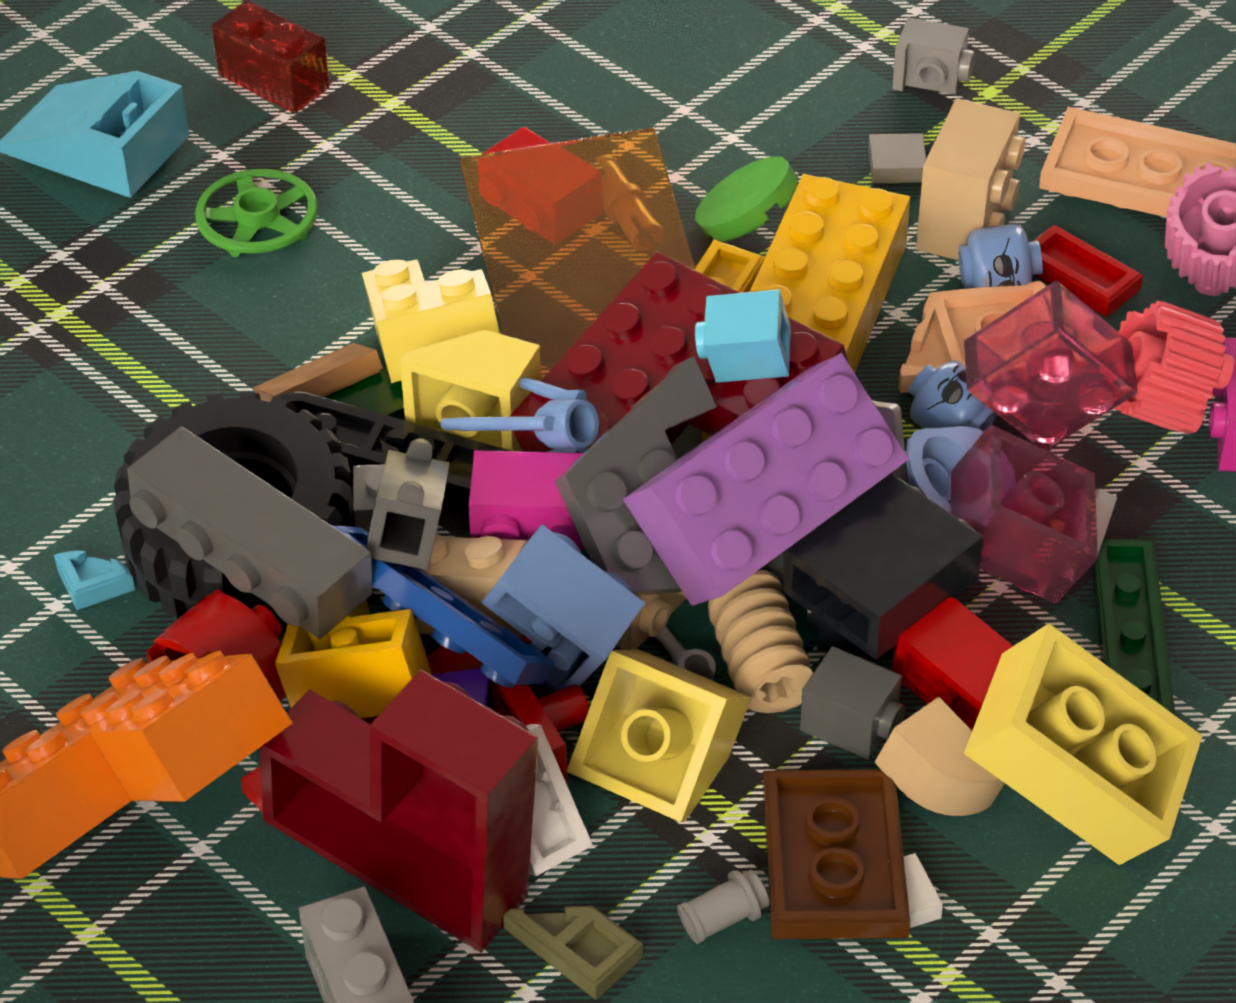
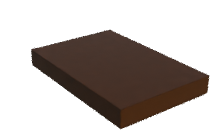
[763,769,910,939]

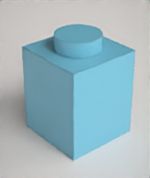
[695,289,791,383]

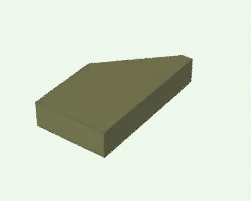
[503,906,643,1000]

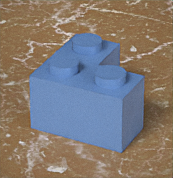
[481,524,645,693]

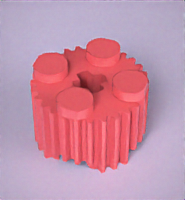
[1102,300,1235,434]

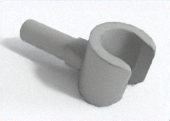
[655,626,716,681]

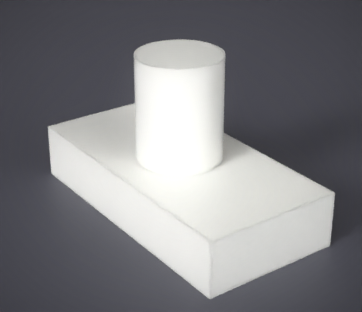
[526,724,593,876]

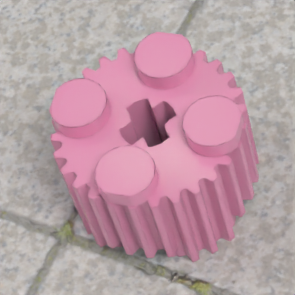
[1165,162,1236,296]

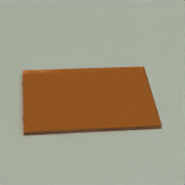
[460,127,695,380]

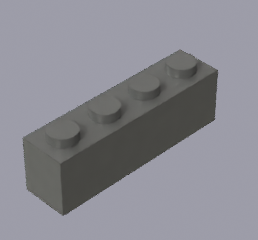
[127,426,372,640]

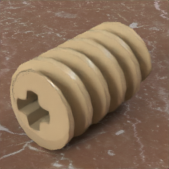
[708,570,814,713]

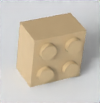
[916,98,1026,260]

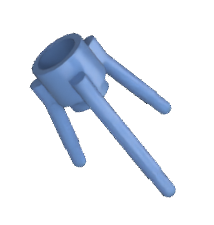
[440,378,599,453]

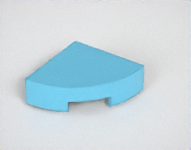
[54,550,135,610]

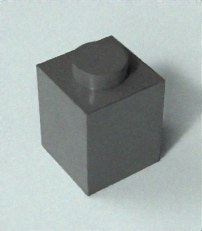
[800,646,906,760]

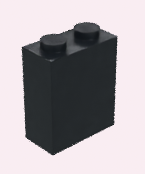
[782,473,984,660]

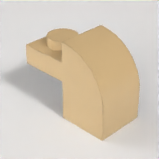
[875,697,1005,816]

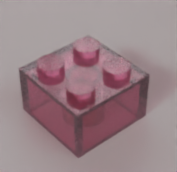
[964,280,1138,451]
[951,425,1098,603]

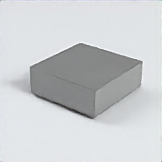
[868,133,926,184]

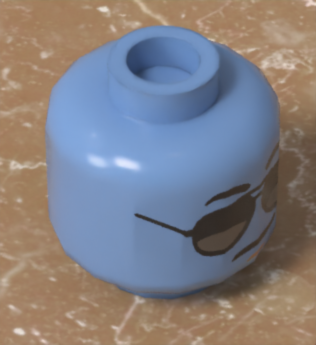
[958,224,1043,289]
[908,360,999,433]

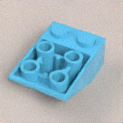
[0,71,189,198]

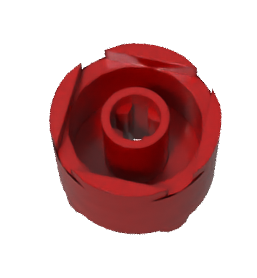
[147,590,287,702]

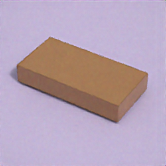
[253,343,383,402]

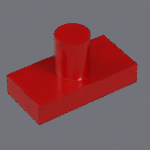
[488,679,589,785]

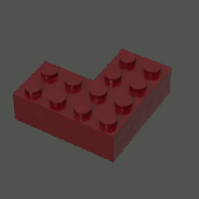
[509,251,850,452]
[260,670,538,953]

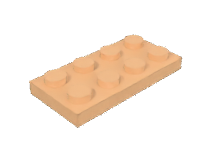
[1039,107,1236,217]

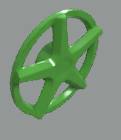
[195,169,318,257]

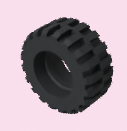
[113,392,355,622]

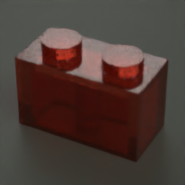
[212,0,330,114]

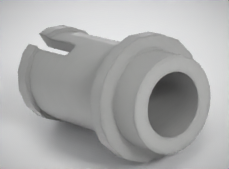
[677,870,770,944]

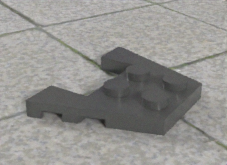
[555,356,784,595]

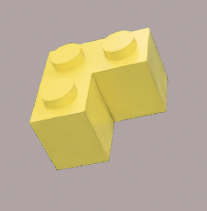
[362,259,500,383]

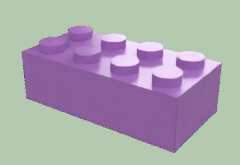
[622,353,909,606]

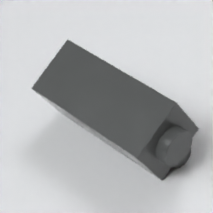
[366,438,450,570]

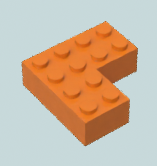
[0,651,293,879]

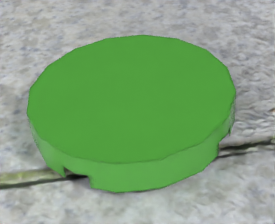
[695,156,798,242]

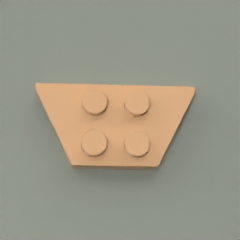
[899,281,1121,393]

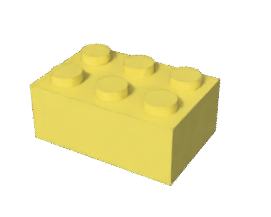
[964,623,1203,865]

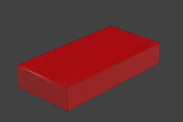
[1033,225,1143,317]

